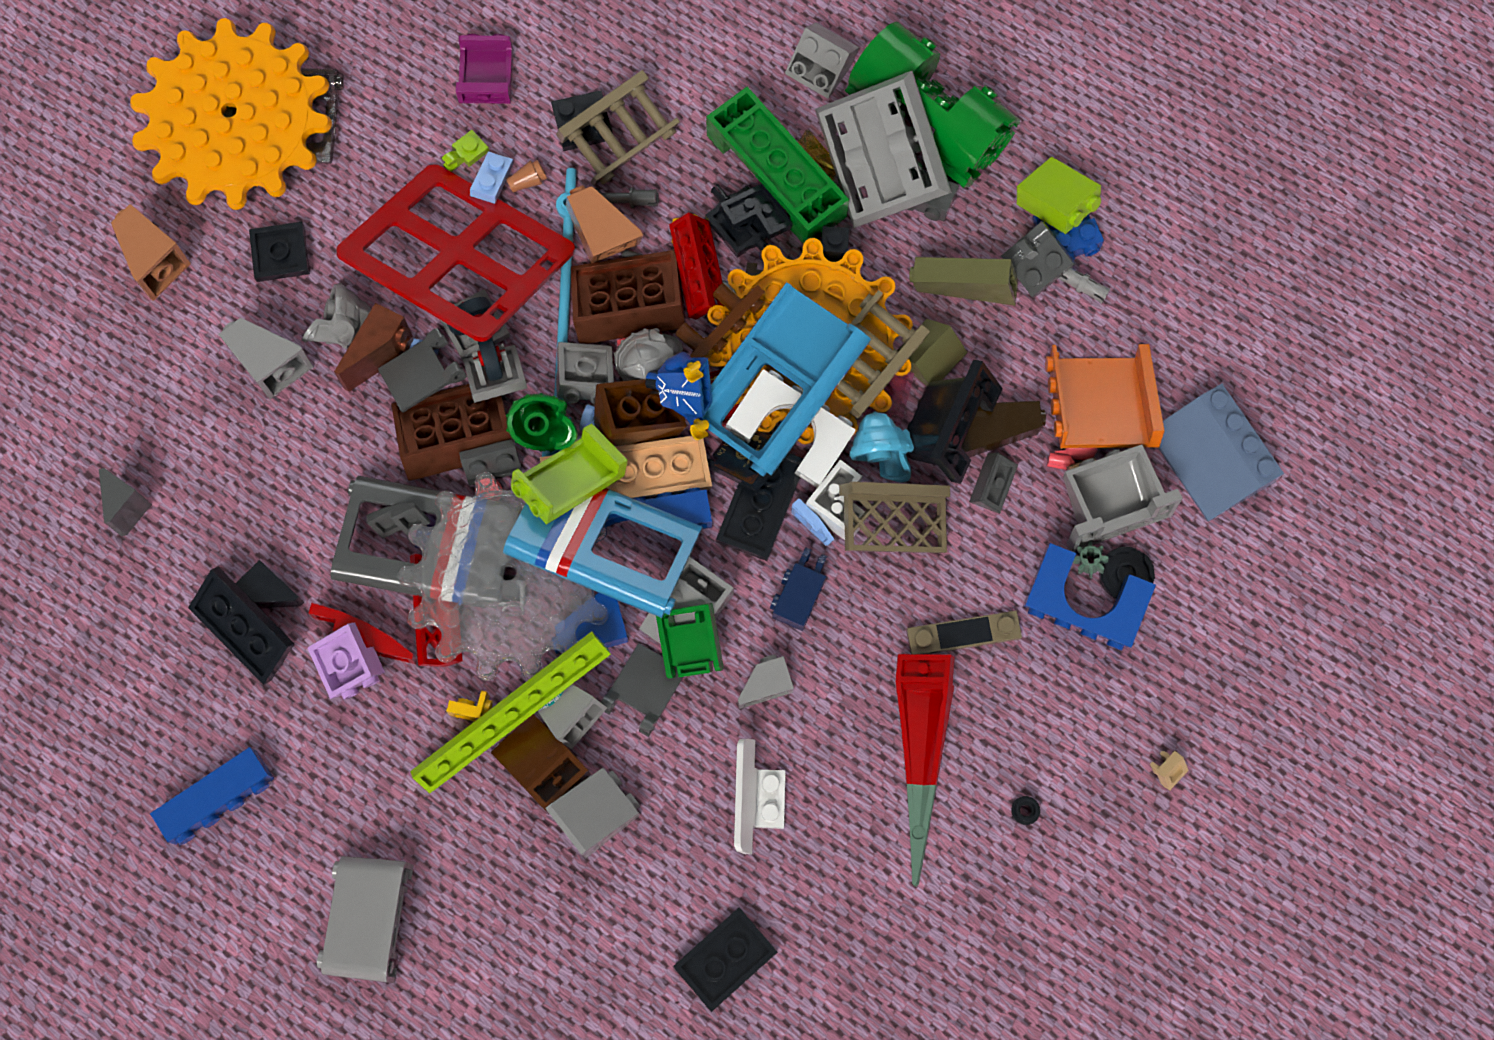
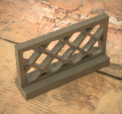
[839,482,950,553]

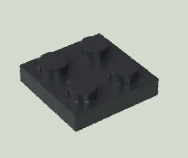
[551,90,613,152]
[249,221,310,282]

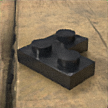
[719,184,792,240]

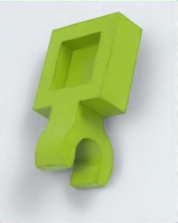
[442,130,489,172]

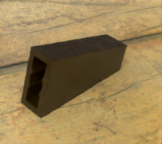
[961,401,1046,457]

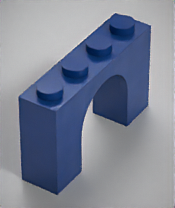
[1023,543,1156,651]

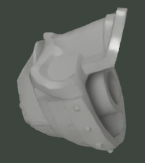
[302,283,371,349]
[614,328,683,381]

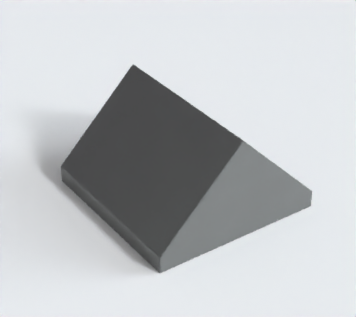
[99,468,152,536]

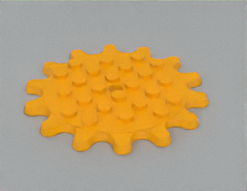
[130,18,332,210]
[707,238,913,445]

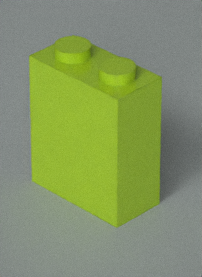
[1017,157,1101,234]

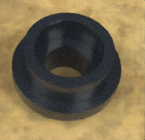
[1011,796,1040,825]

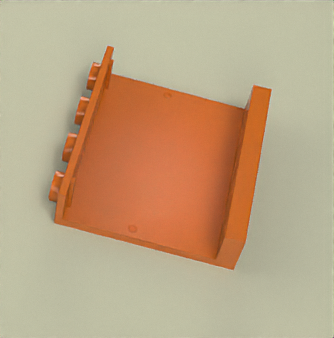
[1045,344,1165,448]

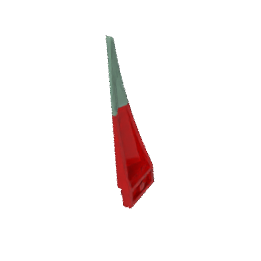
[895,654,955,887]

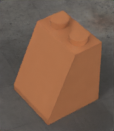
[566,185,643,263]
[111,204,191,301]

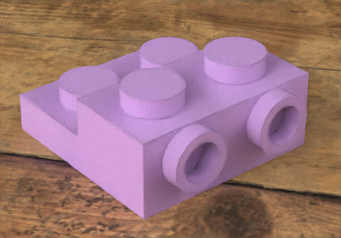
[307,622,385,700]

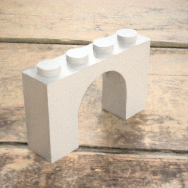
[726,369,856,488]

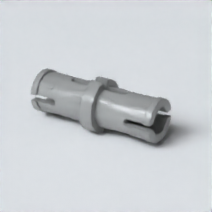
[1058,267,1110,304]

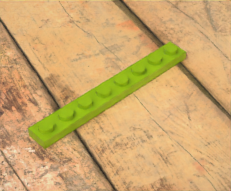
[410,631,611,793]

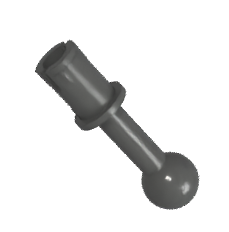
[595,187,659,209]

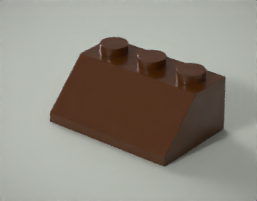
[594,379,687,446]

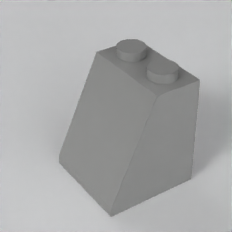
[218,318,313,399]
[546,768,640,859]

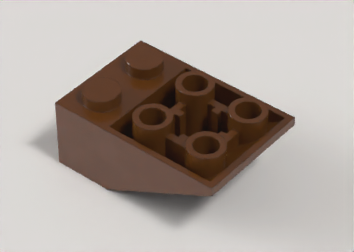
[491,714,591,814]

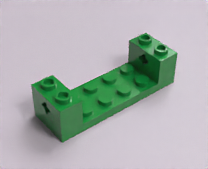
[706,86,849,244]

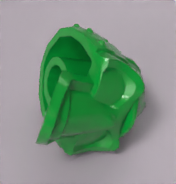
[506,393,578,452]

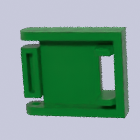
[656,603,724,679]

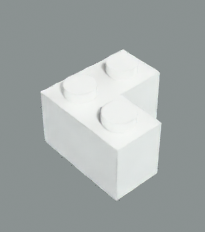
[806,460,866,540]

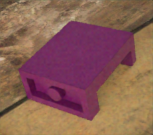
[456,33,513,104]

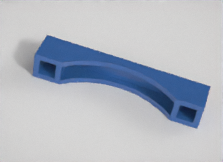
[602,488,712,529]

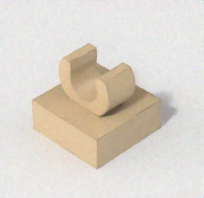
[1150,751,1189,791]

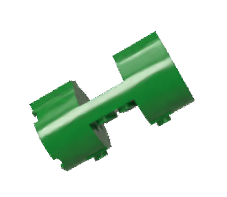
[845,22,1020,188]

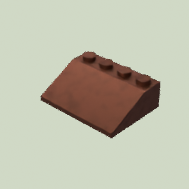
[571,250,685,344]
[391,384,512,481]

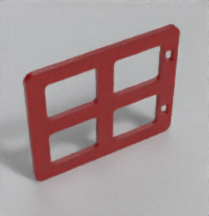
[336,164,575,342]

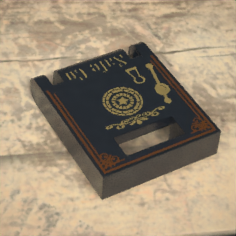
[708,430,771,493]

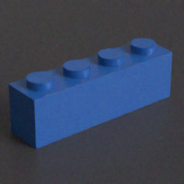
[150,747,274,845]

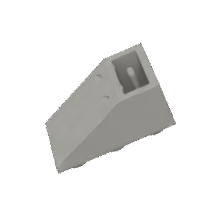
[639,557,734,645]

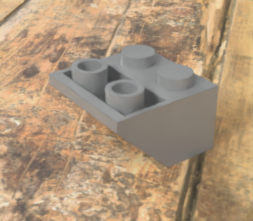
[785,23,860,99]

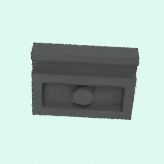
[459,439,522,486]

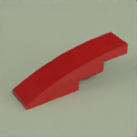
[308,603,418,664]

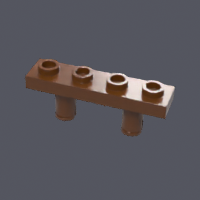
[676,283,765,363]

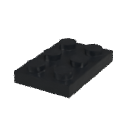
[673,907,778,1012]

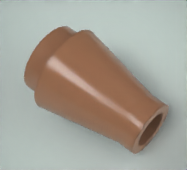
[506,160,547,193]

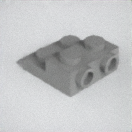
[556,342,614,404]

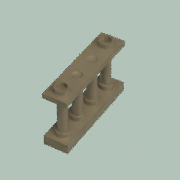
[556,70,680,186]
[836,290,930,419]

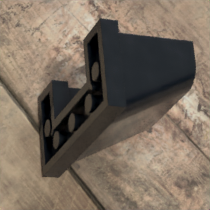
[906,360,1003,484]

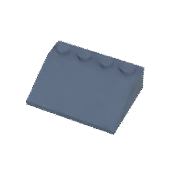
[1158,384,1284,522]

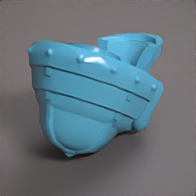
[849,411,914,483]

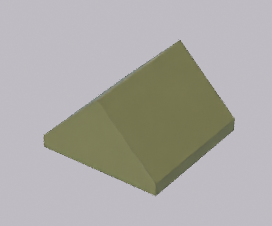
[897,319,968,386]

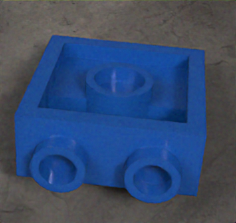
[1032,214,1104,260]

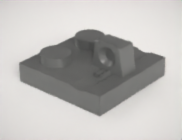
[1001,221,1076,298]

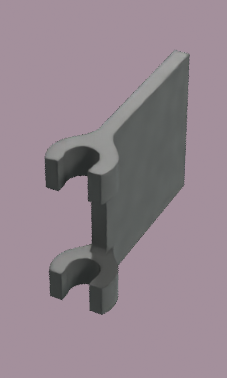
[378,328,467,413]
[601,643,683,737]

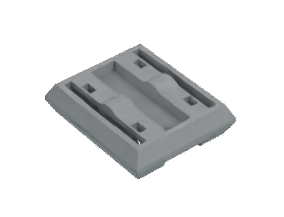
[815,71,952,228]

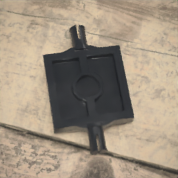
[705,184,768,258]

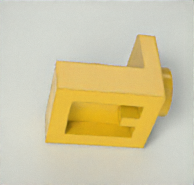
[446,690,493,722]

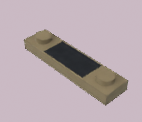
[906,611,1022,654]

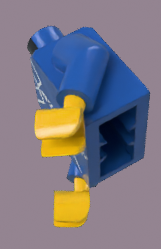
[645,352,712,440]

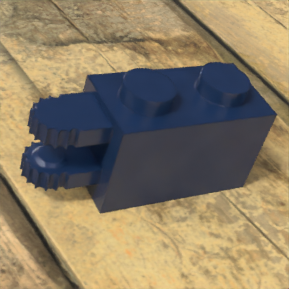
[770,547,827,632]

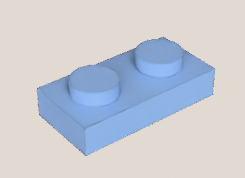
[470,151,513,204]

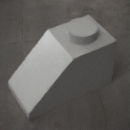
[738,655,794,709]

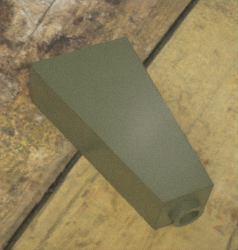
[909,257,1018,306]

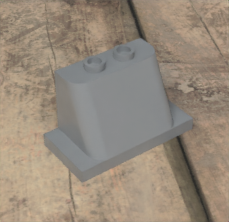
[1063,444,1183,552]

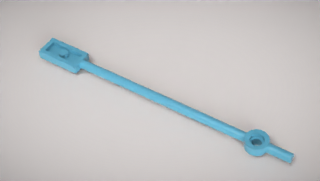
[542,168,577,457]

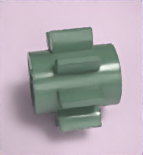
[1073,541,1108,578]

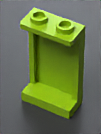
[511,423,628,525]

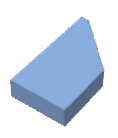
[791,498,834,546]

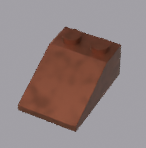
[334,303,413,392]

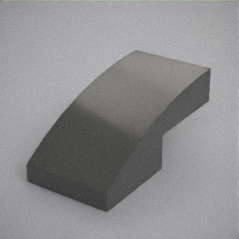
[367,503,430,539]

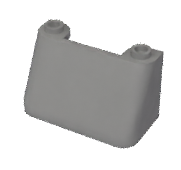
[317,856,414,983]

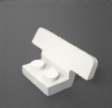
[734,739,785,854]

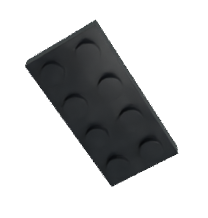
[716,453,804,561]
[188,567,295,685]

